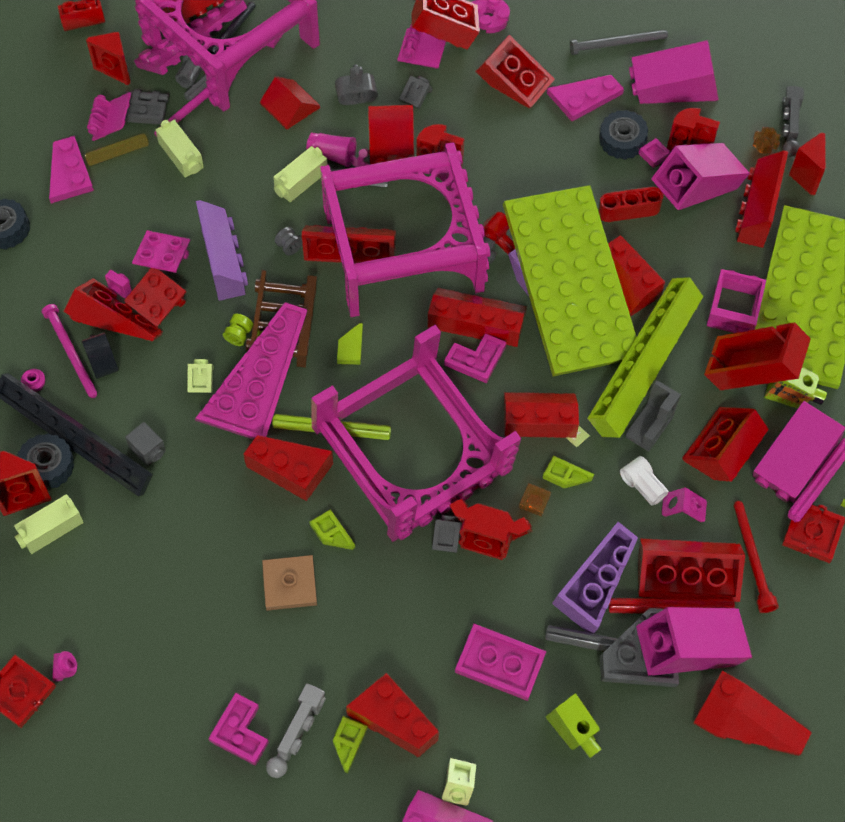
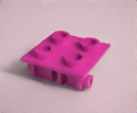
[397,24,446,69]
[87,92,131,141]
[132,230,190,273]

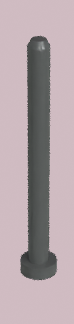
[570,30,668,55]

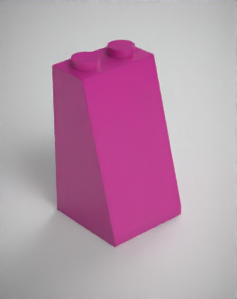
[629,40,719,104]
[651,143,750,210]
[753,401,845,503]
[636,607,752,676]

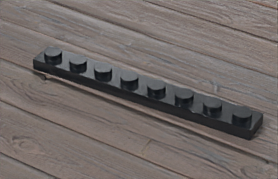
[0,373,153,497]

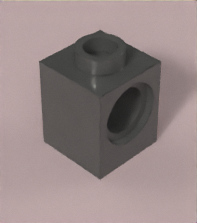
[125,422,166,466]

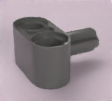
[335,64,378,105]

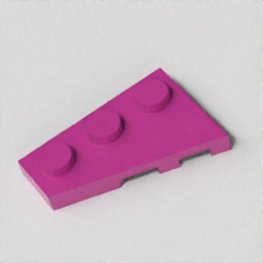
[547,75,624,121]
[49,136,94,203]

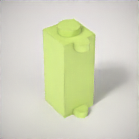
[155,120,204,178]
[273,146,327,202]
[14,494,84,554]

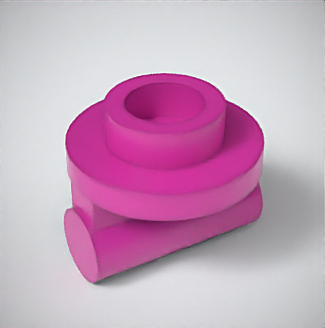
[349,148,370,167]
[52,651,77,681]

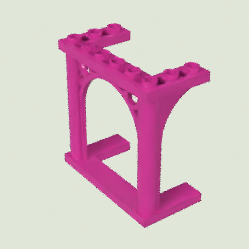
[135,0,320,112]
[320,142,490,317]
[311,325,521,542]

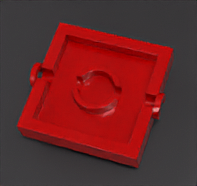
[782,505,845,563]
[0,655,56,728]

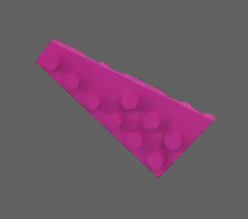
[134,0,247,75]
[195,302,307,440]

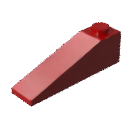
[63,279,163,341]
[693,671,812,756]

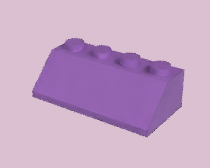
[196,200,248,301]

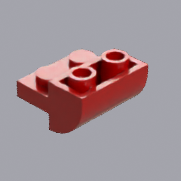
[58,0,105,31]
[667,108,720,151]
[416,124,465,167]

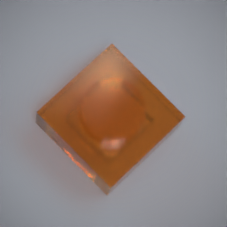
[519,483,551,517]

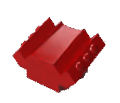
[449,499,532,560]

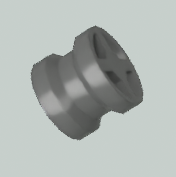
[275,227,303,256]

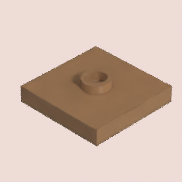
[262,555,317,611]

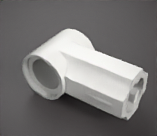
[620,456,669,506]

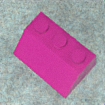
[402,790,493,822]

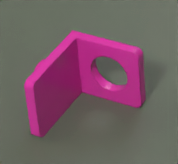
[662,487,707,523]

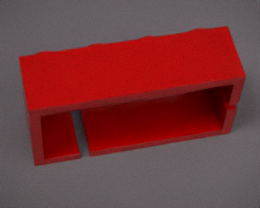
[704,322,811,390]

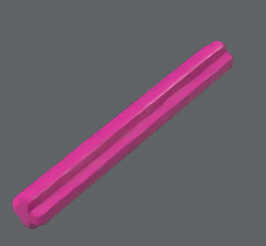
[788,438,845,522]

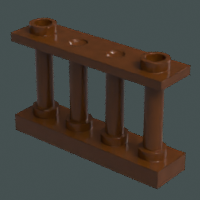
[246,270,317,368]

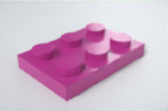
[455,624,546,701]

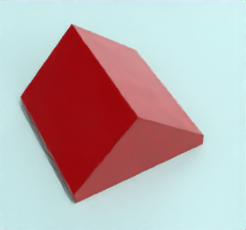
[86,32,131,85]
[260,77,320,130]
[789,133,826,195]

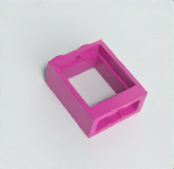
[706,269,766,333]

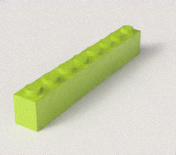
[587,277,704,438]

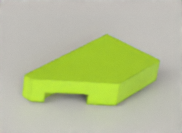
[337,323,363,365]
[543,455,594,489]
[310,509,355,550]
[333,716,368,773]

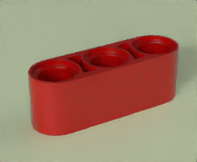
[598,187,664,222]

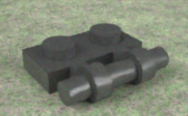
[125,89,169,125]

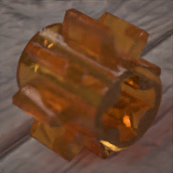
[753,127,781,154]

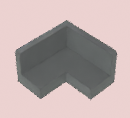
[625,380,681,452]

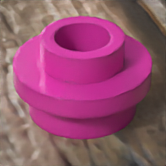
[21,369,45,392]

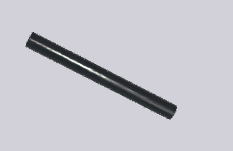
[209,2,256,55]

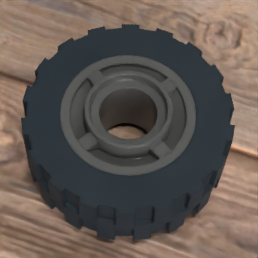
[599,110,648,159]
[0,199,30,250]
[17,434,74,490]

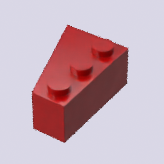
[243,435,333,502]
[346,673,439,758]

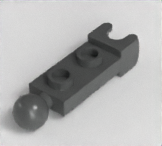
[782,86,804,157]

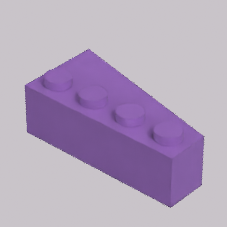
[552,522,638,634]

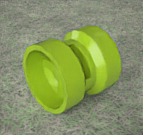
[223,314,253,346]

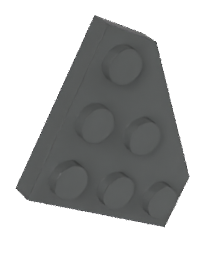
[600,608,679,687]

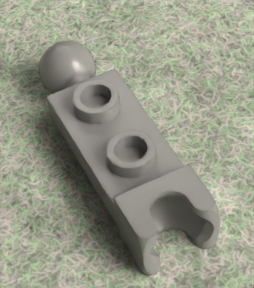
[266,684,326,778]

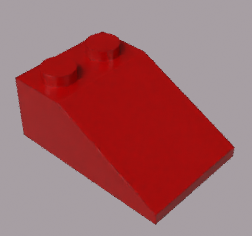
[475,35,555,109]
[368,105,414,164]

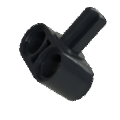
[82,333,119,379]

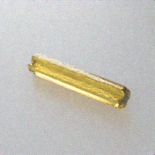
[85,134,149,166]

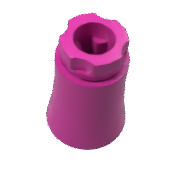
[306,133,357,167]

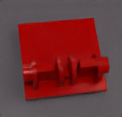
[124,268,187,327]

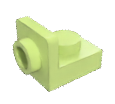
[188,359,214,393]
[442,758,476,806]

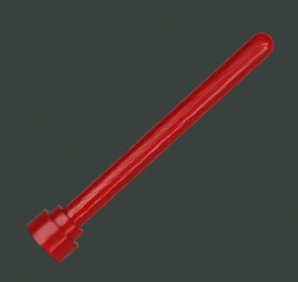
[734,501,779,613]

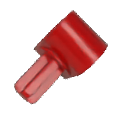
[482,212,515,254]

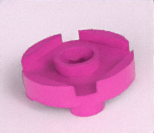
[472,0,510,33]

